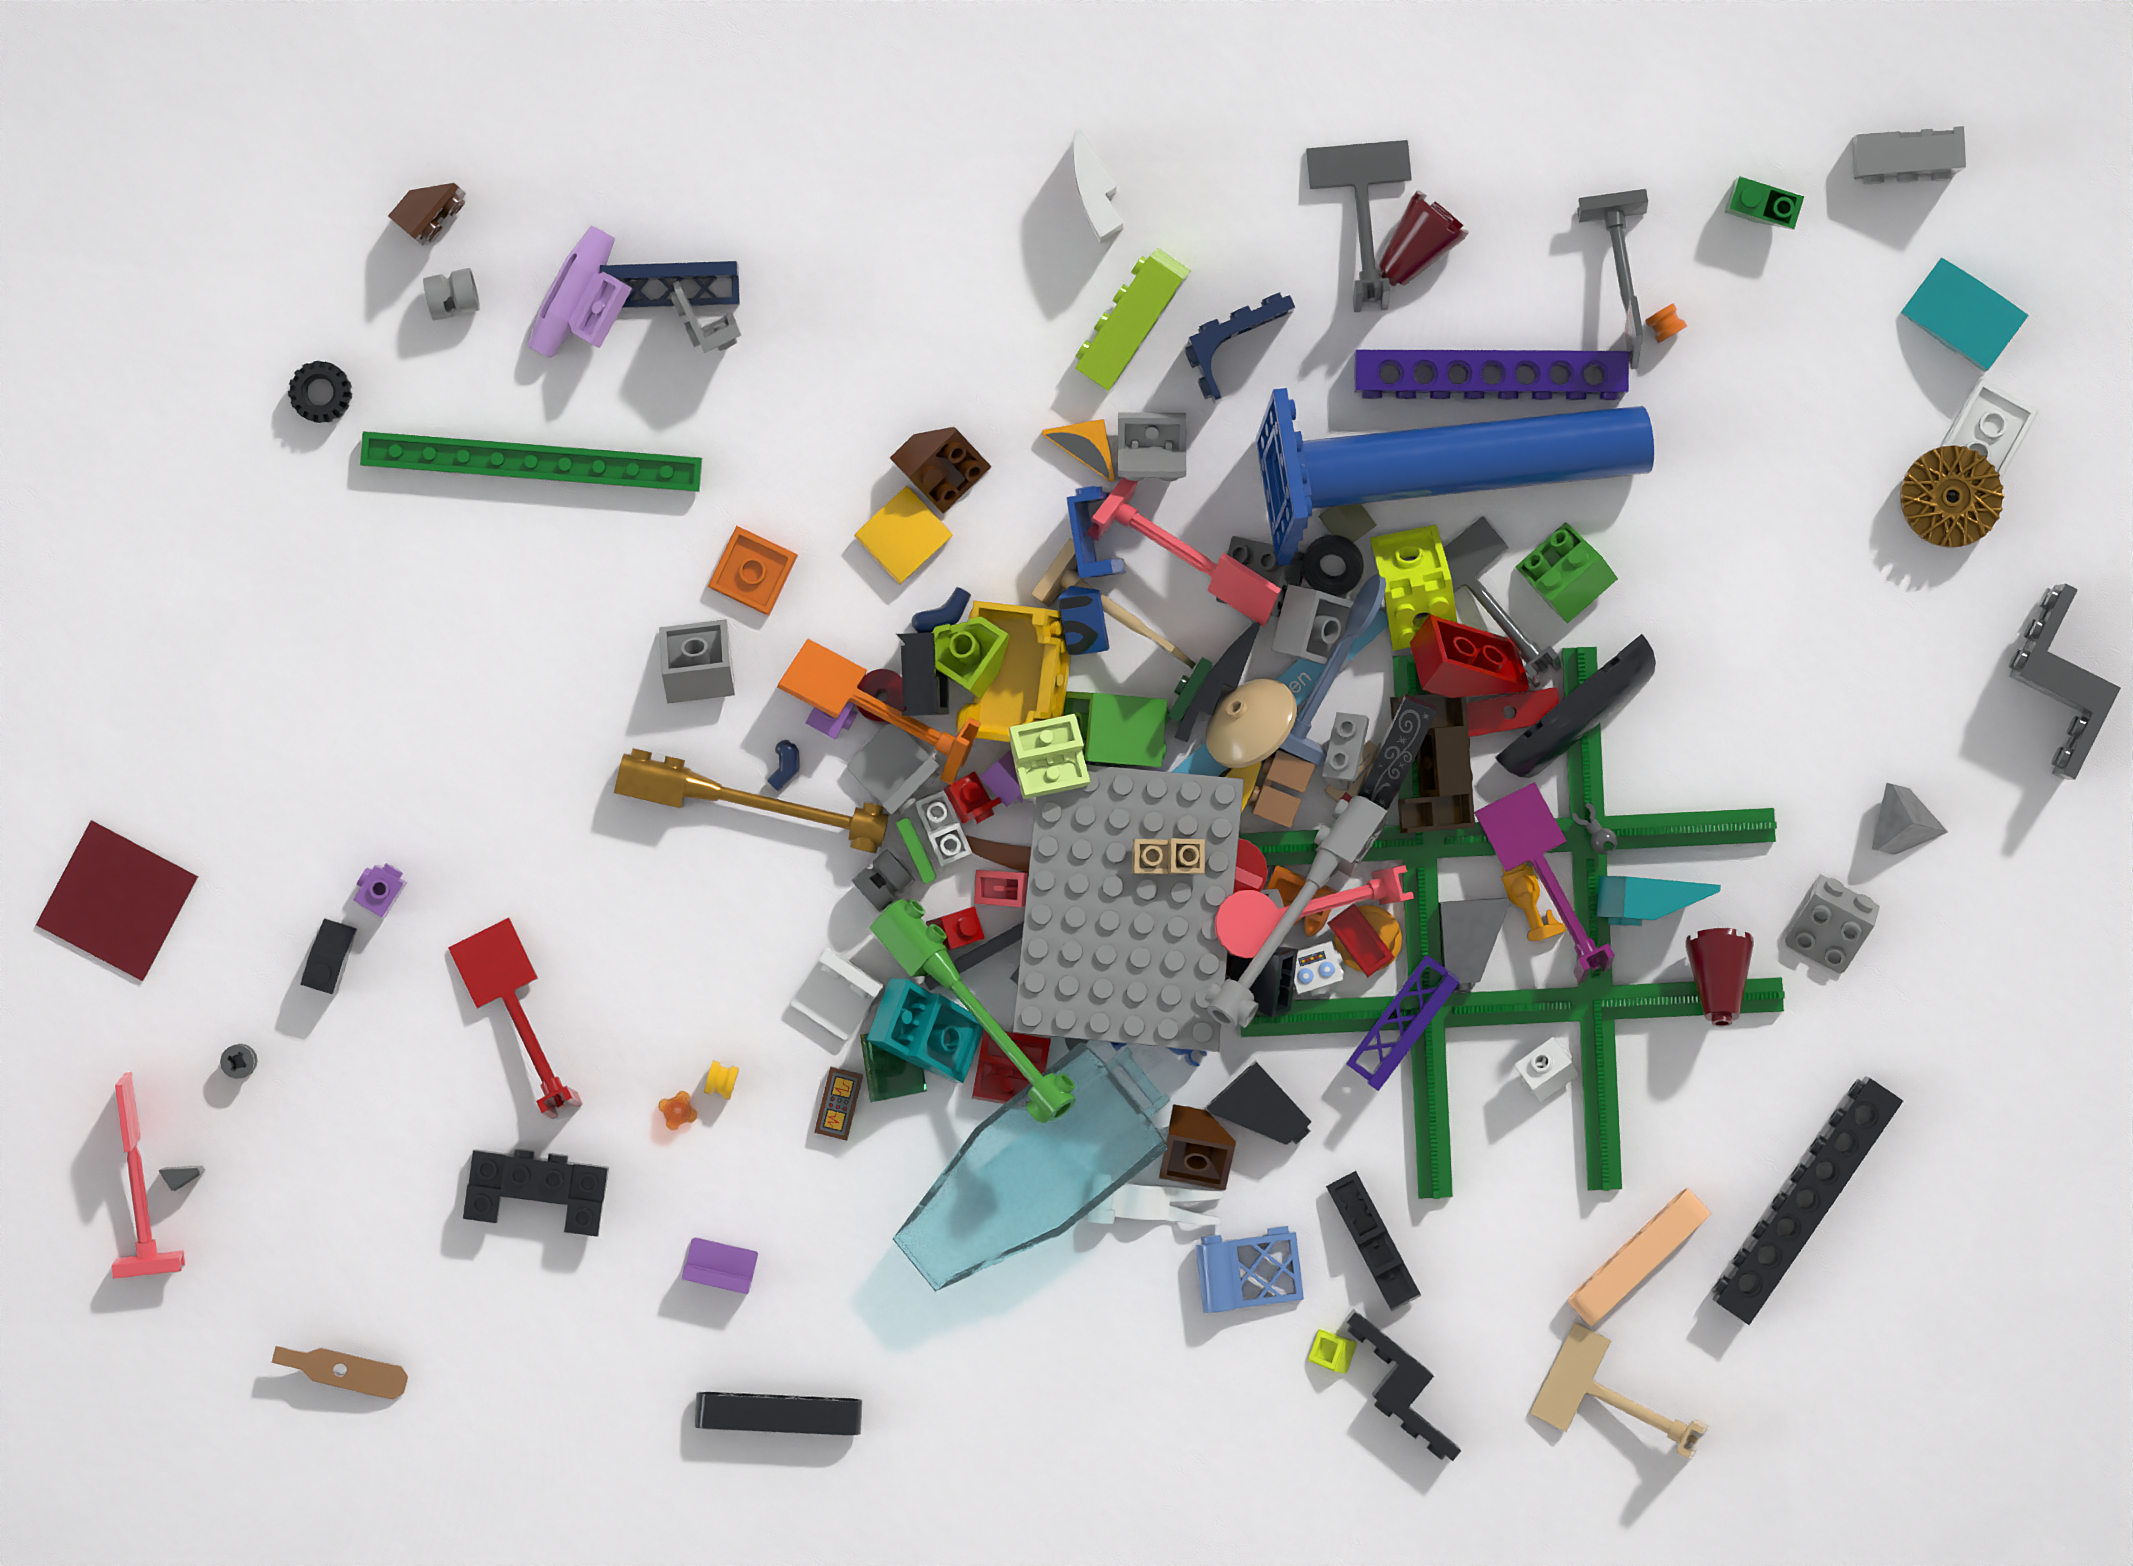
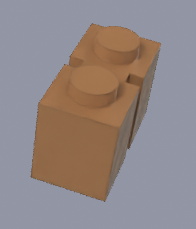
[1248,750,1315,828]

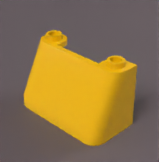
[956,600,1071,742]

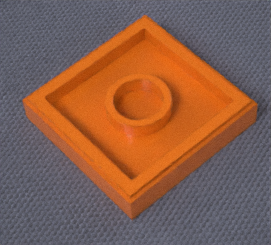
[708,525,798,616]

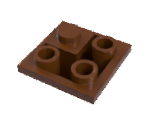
[388,183,466,245]
[890,427,992,514]

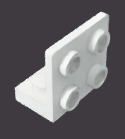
[791,947,883,1040]

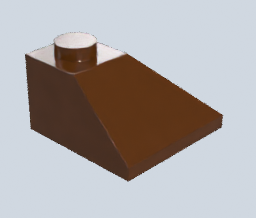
[1159,1104,1236,1190]

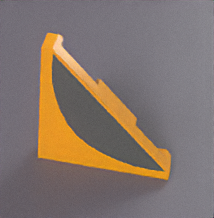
[1042,419,1115,482]

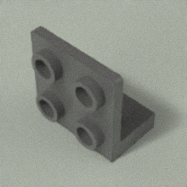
[1216,536,1305,618]

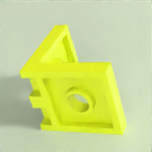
[1370,524,1458,651]

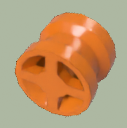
[1644,303,1687,344]

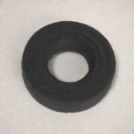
[1302,535,1364,596]

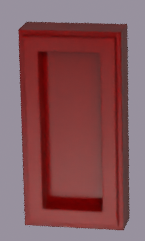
[1327,903,1395,978]

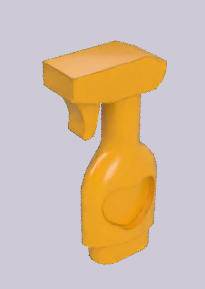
[1501,862,1566,941]

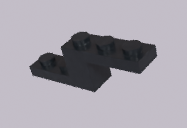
[1345,1309,1461,1461]

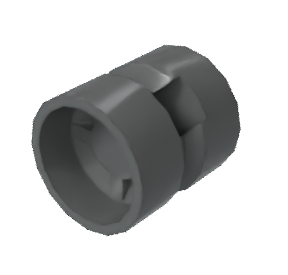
[852,849,916,913]

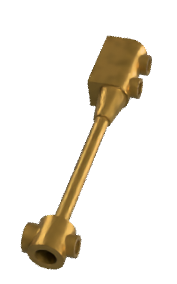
[614,748,889,853]

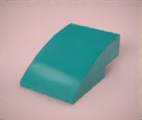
[1900,257,2029,372]
[866,978,984,1084]

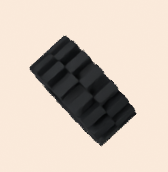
[288,361,353,423]

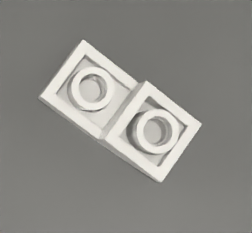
[914,788,972,866]

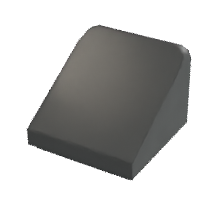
[158,1166,205,1191]

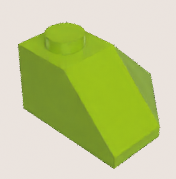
[932,616,1010,699]

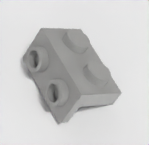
[1322,712,1370,791]

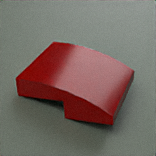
[972,1029,1051,1108]

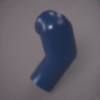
[767,740,800,792]

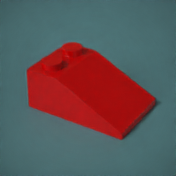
[1409,615,1529,698]

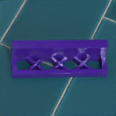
[1346,954,1459,1091]

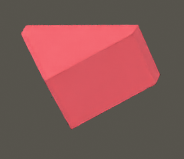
[974,870,1028,907]

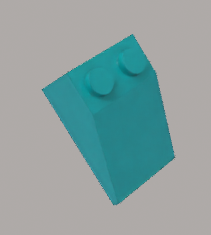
[1596,876,1721,926]

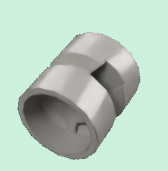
[423,268,480,321]

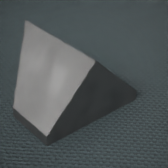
[1872,783,1948,855]

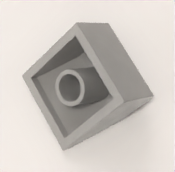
[1271,584,1354,670]
[659,619,735,704]

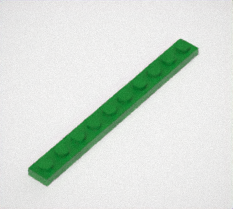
[360,431,703,492]

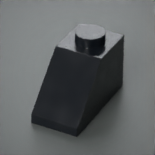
[300,918,357,995]

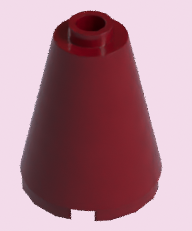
[1378,190,1469,287]
[1685,928,1754,1027]

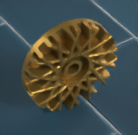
[1900,445,2005,548]

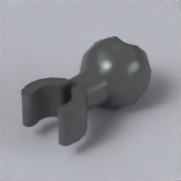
[1572,803,1617,855]

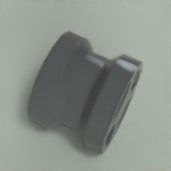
[220,1043,258,1079]

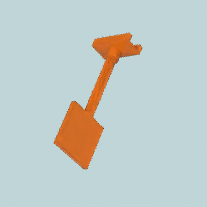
[777,639,981,786]

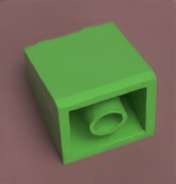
[1063,691,1169,767]

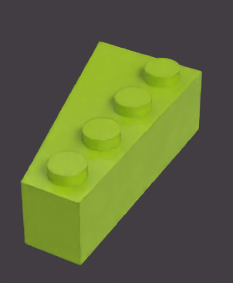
[1075,248,1191,391]

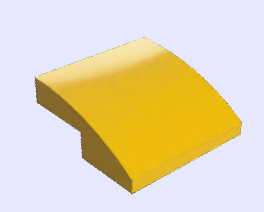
[854,486,953,585]

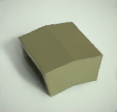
[1318,504,1377,543]

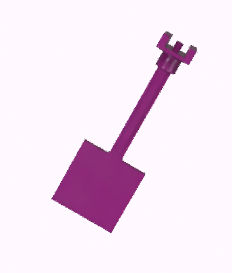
[1474,782,1615,984]

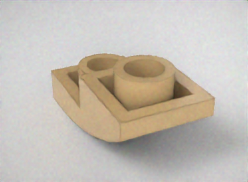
[1132,838,1205,875]

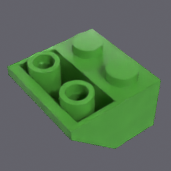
[1515,522,1618,624]

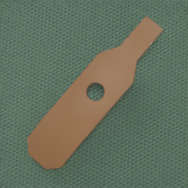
[271,1346,408,1400]

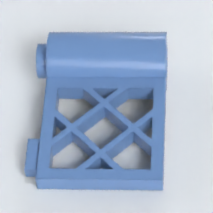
[1195,1226,1304,1313]

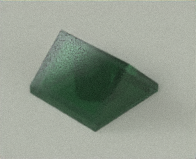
[860,1031,927,1102]

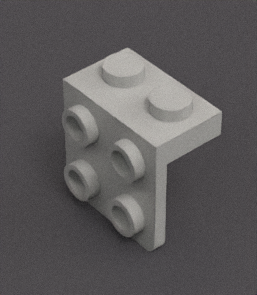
[670,279,742,353]
[1118,412,1186,481]
[847,723,940,815]
[1785,874,1880,973]

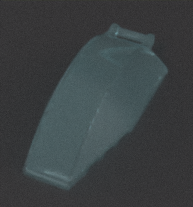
[892,1042,1171,1292]

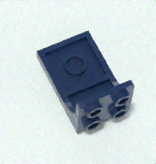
[1184,292,1295,404]

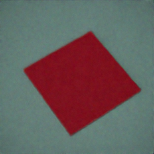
[36,820,199,981]

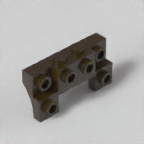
[1390,694,1475,833]

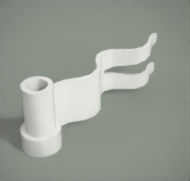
[1087,1174,1224,1226]

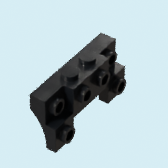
[463,1149,609,1237]

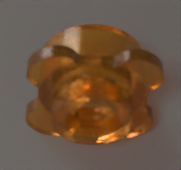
[658,1091,698,1130]

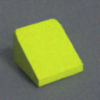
[1307,1329,1357,1373]

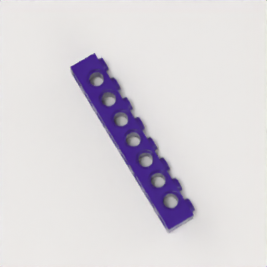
[1354,349,1629,400]

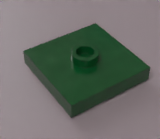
[1167,657,1213,722]

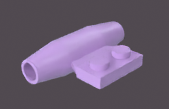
[527,225,632,358]

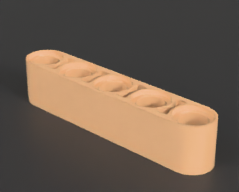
[1567,1188,1711,1326]

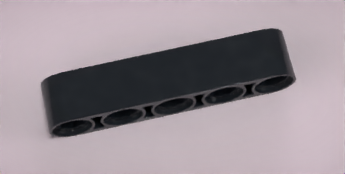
[695,1392,862,1435]

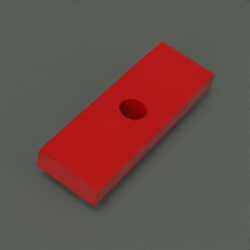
[1466,687,1559,737]

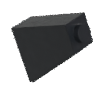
[1206,1060,1311,1145]

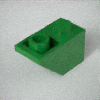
[1725,176,1804,230]

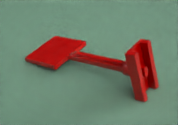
[448,918,583,1119]

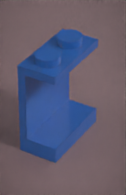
[1066,486,1126,578]

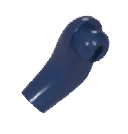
[911,587,971,633]

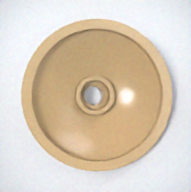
[1206,678,1297,768]

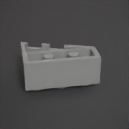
[1852,126,1966,184]

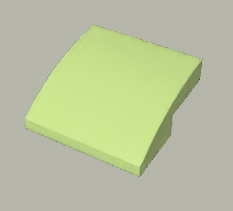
[1009,714,1091,799]

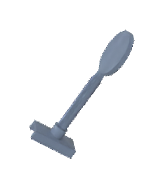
[1280,574,1386,767]

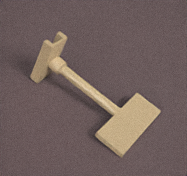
[1031,538,1196,669]
[1530,1322,1709,1458]

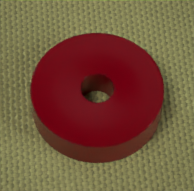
[856,669,907,725]

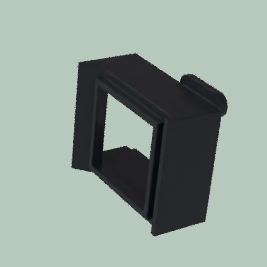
[896,633,949,716]

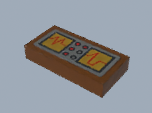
[814,1066,864,1141]

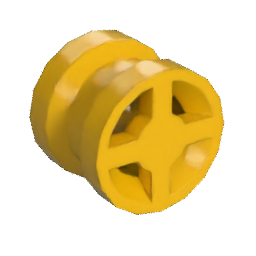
[704,1060,739,1100]

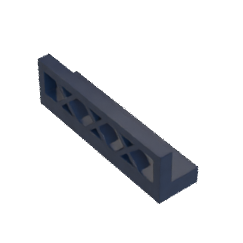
[600,261,740,308]

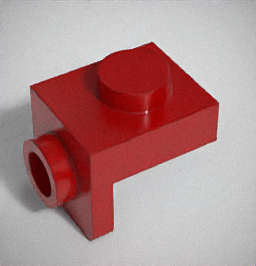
[926,906,985,950]

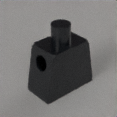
[1226,946,1298,1018]

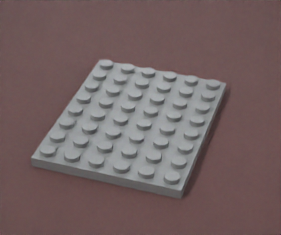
[1013,765,1244,1052]

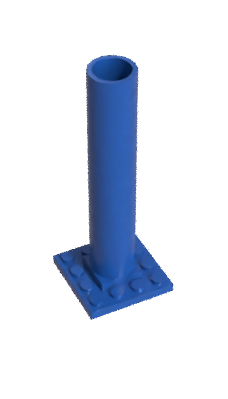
[1255,388,1654,566]

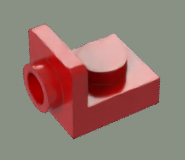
[943,771,1002,824]

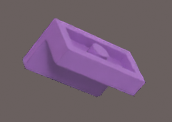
[682,1237,758,1294]

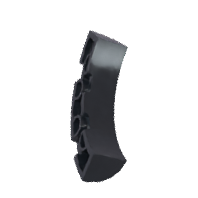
[1495,634,1656,778]

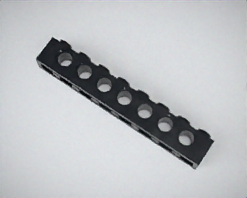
[1712,1076,1903,1325]

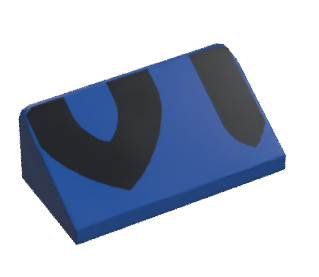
[1059,586,1110,655]

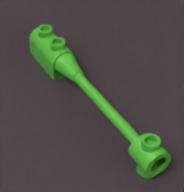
[869,899,1076,1124]

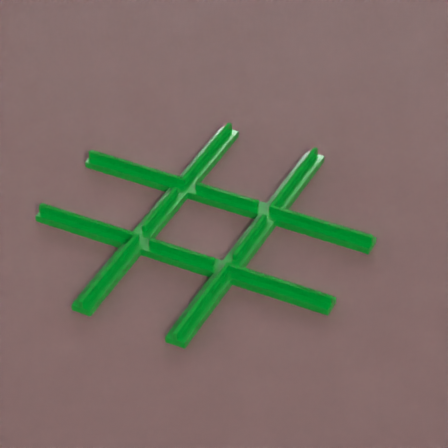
[1239,646,1785,1199]

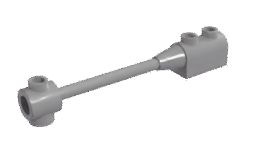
[1205,795,1388,1028]

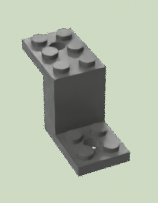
[2008,584,2121,780]

